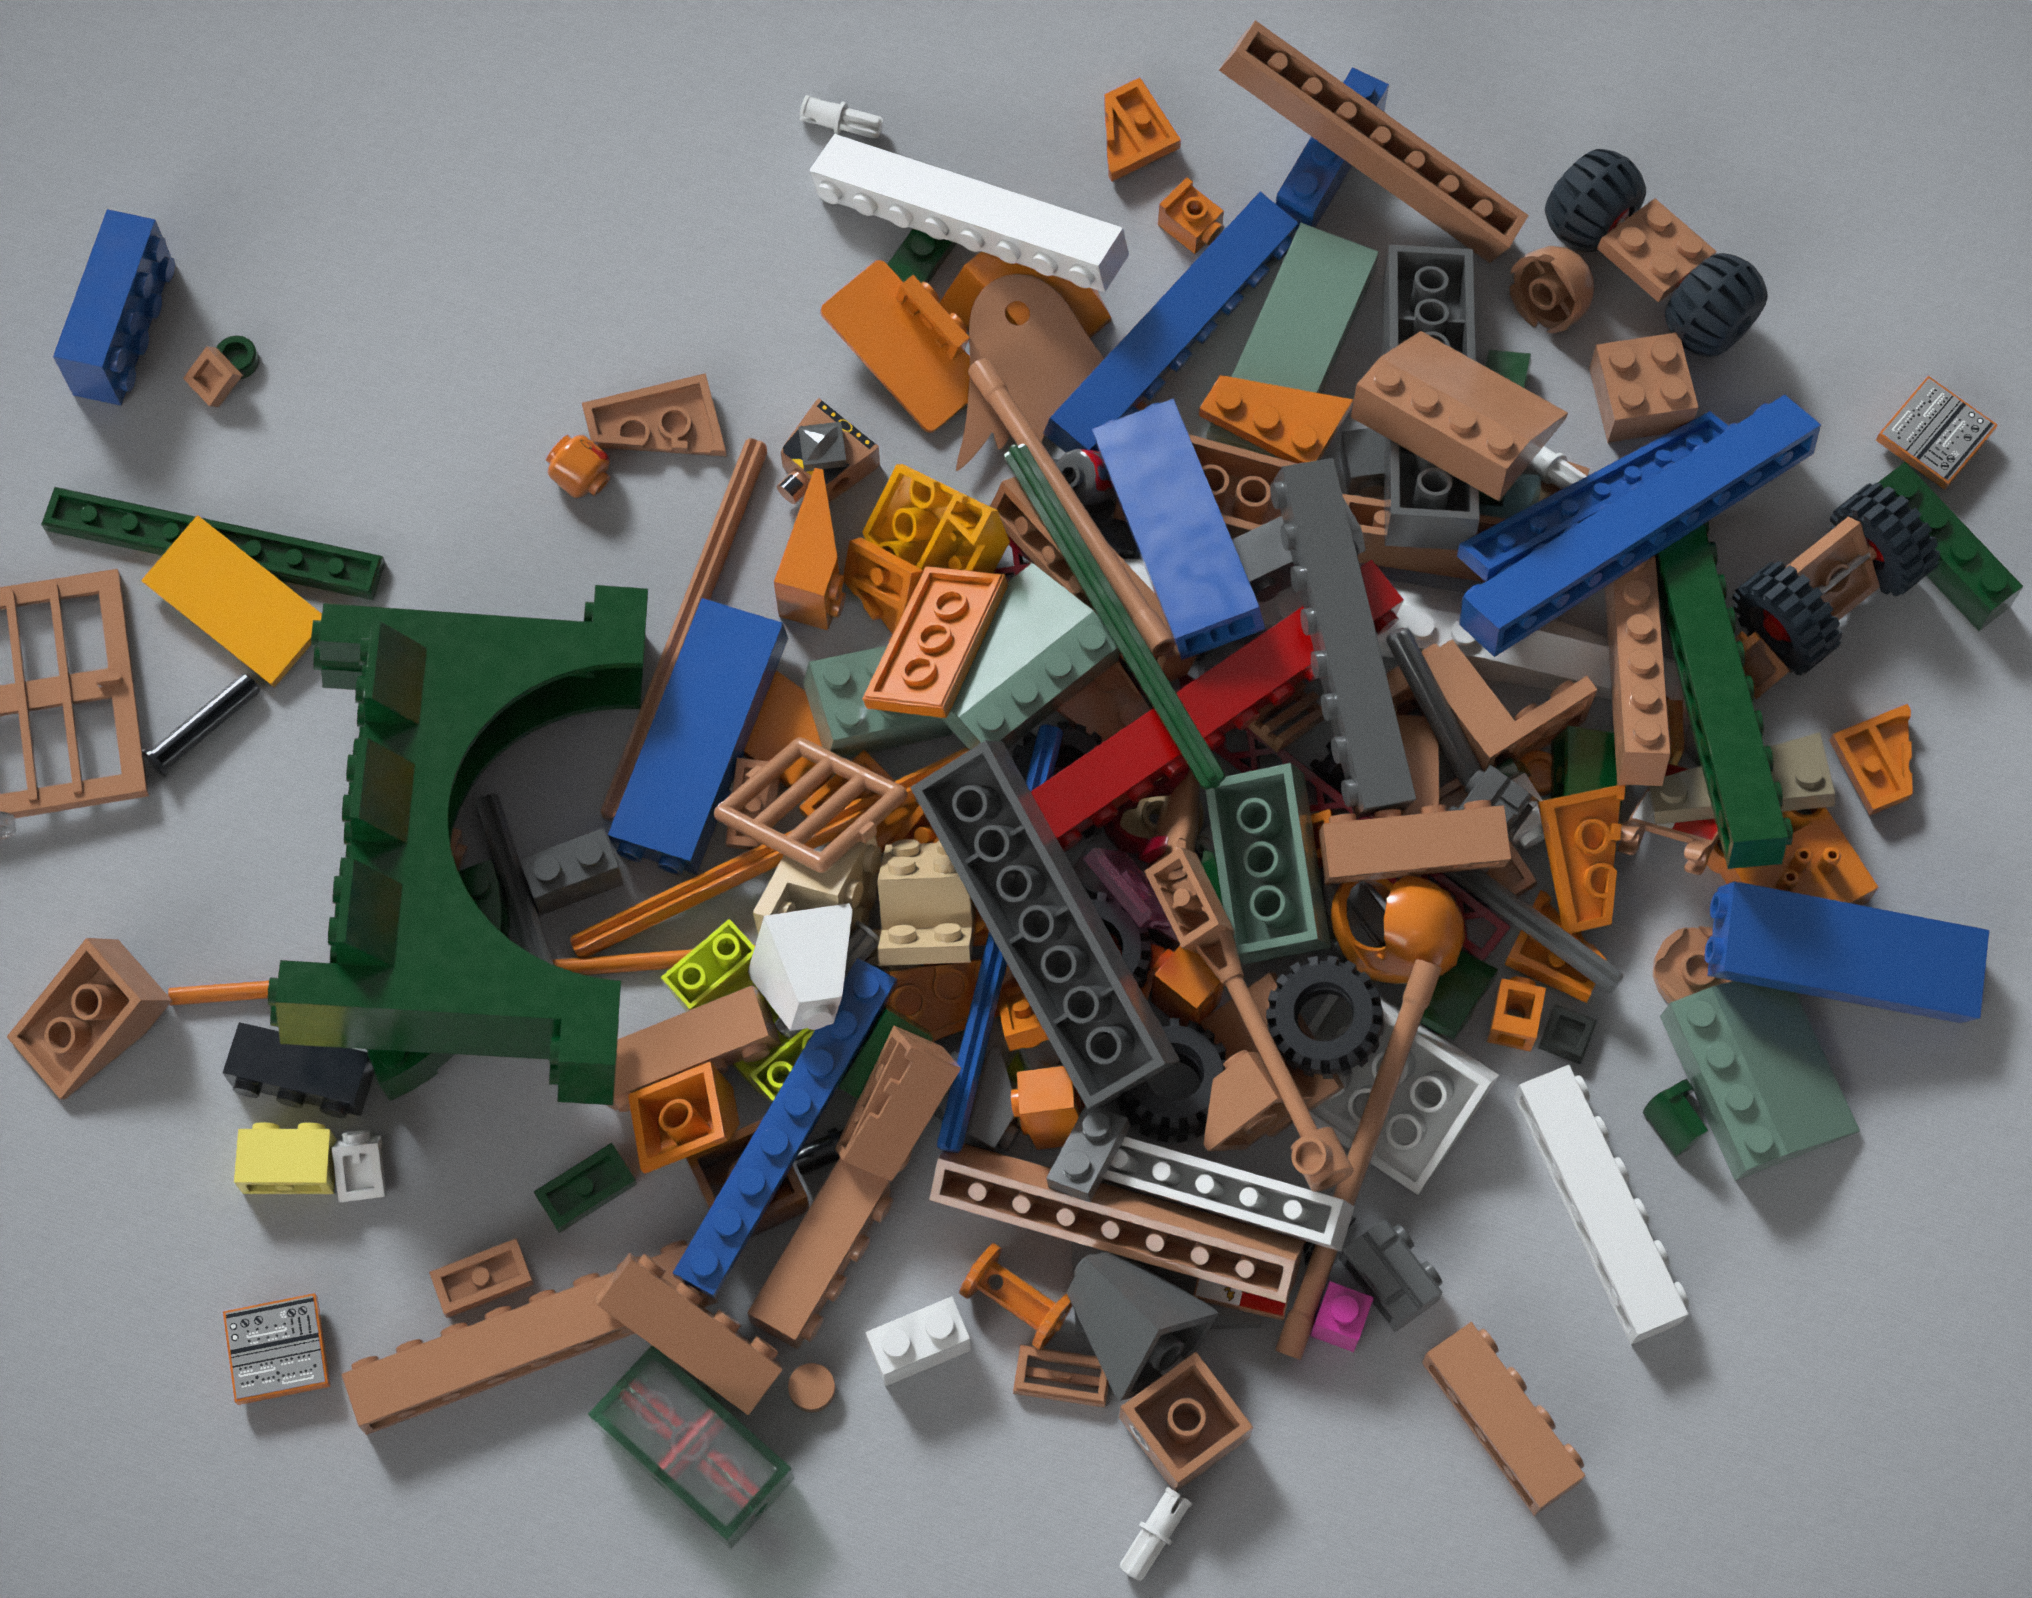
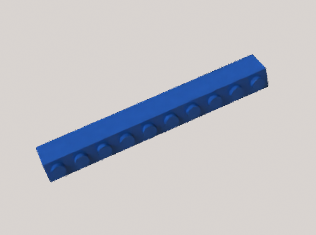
[1459,394,1821,657]

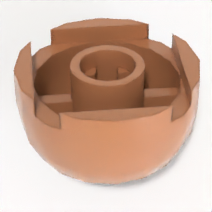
[1509,246,1595,333]

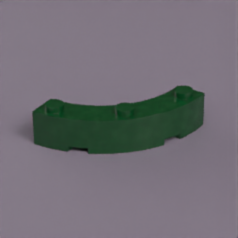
[366,859,510,1101]

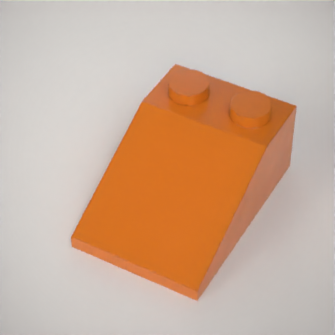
[774,468,846,631]

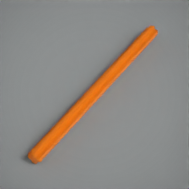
[570,748,970,958]

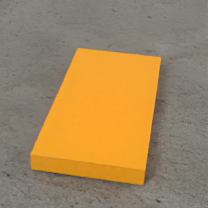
[141,515,322,688]

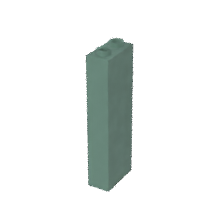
[1206,223,1379,460]

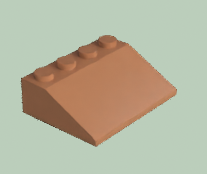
[1351,331,1568,501]

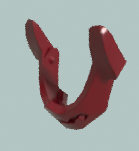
[1104,766,1190,864]

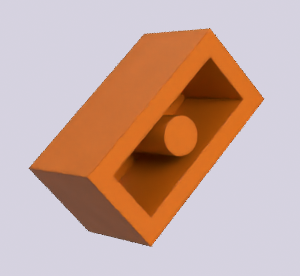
[1151,945,1224,1028]
[1011,1066,1085,1150]

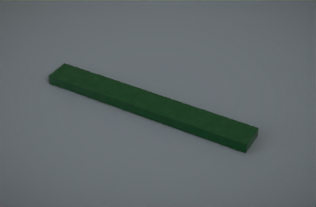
[41,487,385,600]

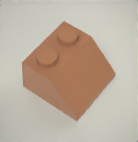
[1203,1050,1314,1152]

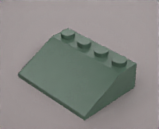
[941,563,1120,750]
[1660,981,1860,1181]

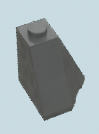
[1066,1251,1218,1401]

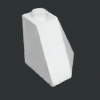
[748,903,852,1031]

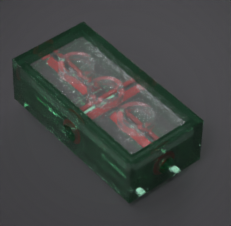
[588,1345,795,1549]

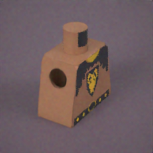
[777,398,880,504]

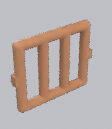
[714,737,908,873]

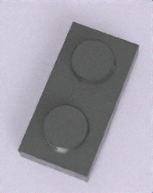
[1046,1106,1130,1203]

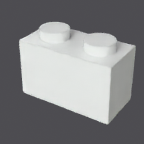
[866,1296,971,1386]

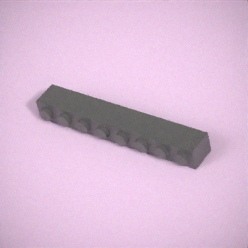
[1270,458,1416,819]

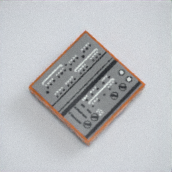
[1876,376,1998,490]
[223,1293,331,1405]

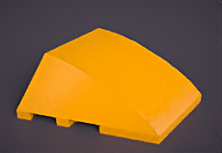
[862,464,1010,573]

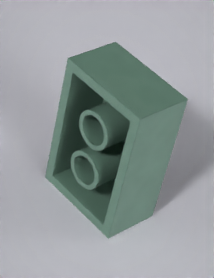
[803,645,953,758]

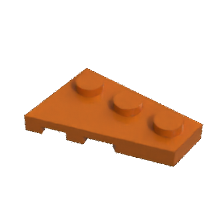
[1199,375,1353,464]
[1537,785,1626,933]

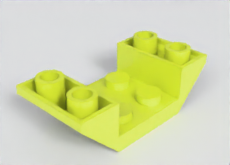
[661,919,815,1103]

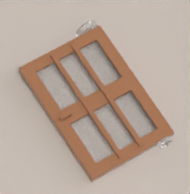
[0,569,149,841]

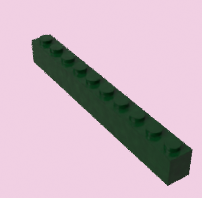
[1655,521,1793,869]

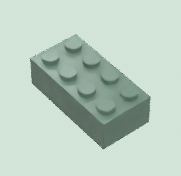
[1206,763,1331,964]

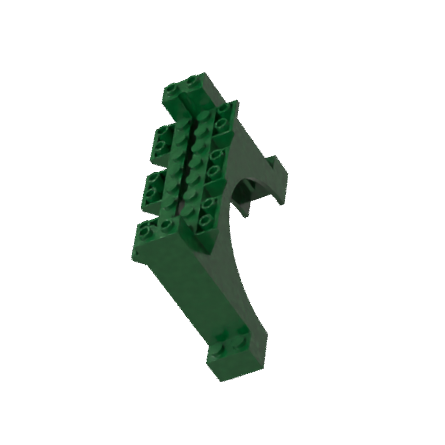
[268,585,648,1105]

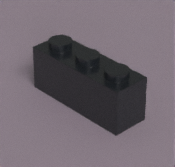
[222,1022,375,1118]

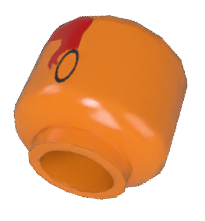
[546,435,611,498]

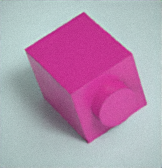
[1310,1281,1374,1352]

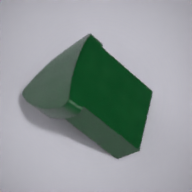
[1643,1079,1709,1157]

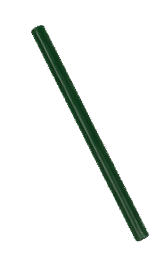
[1004,444,1225,790]

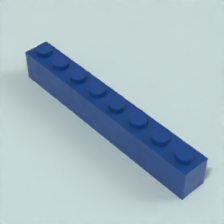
[1043,191,1298,453]

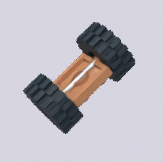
[1732,483,1940,675]

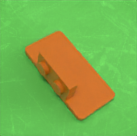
[820,260,970,433]

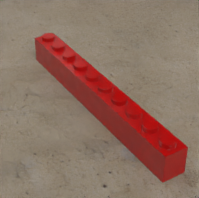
[1031,559,1404,852]

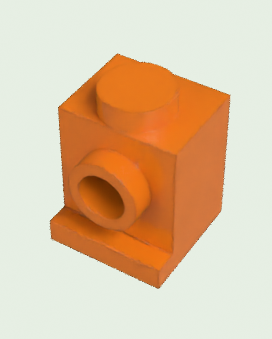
[1158,177,1224,254]
[1486,976,1546,1052]

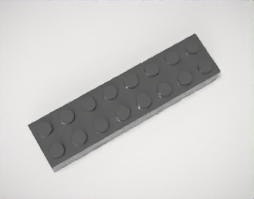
[1383,244,1479,550]
[910,740,1180,1109]

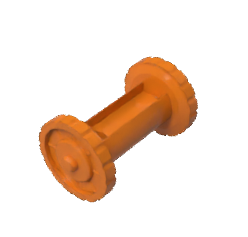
[959,1243,1072,1350]

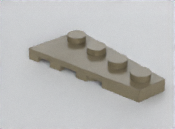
[1649,732,1835,825]

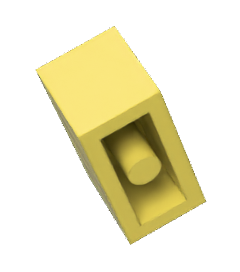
[234,1122,337,1194]

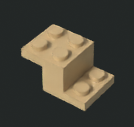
[753,836,882,937]
[878,839,977,966]

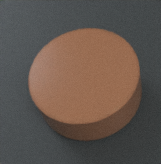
[788,1363,835,1413]

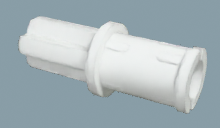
[800,95,883,139]
[1528,446,1587,489]
[1120,1487,1193,1581]

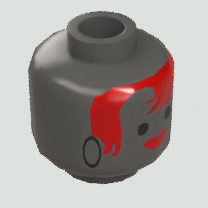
[1057,449,1114,506]

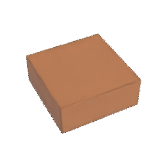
[183,346,243,407]

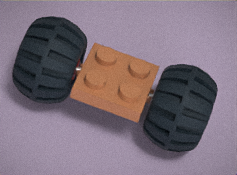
[1545,149,1768,357]

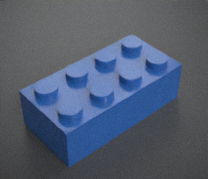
[53,209,175,406]

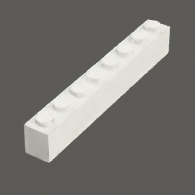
[810,134,1129,292]

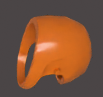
[1331,875,1465,984]

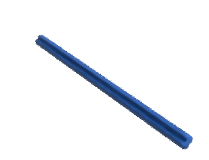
[937,724,1063,1153]

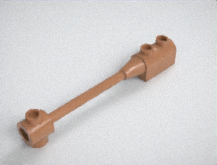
[1145,847,1354,1192]

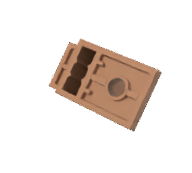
[1386,639,1597,772]

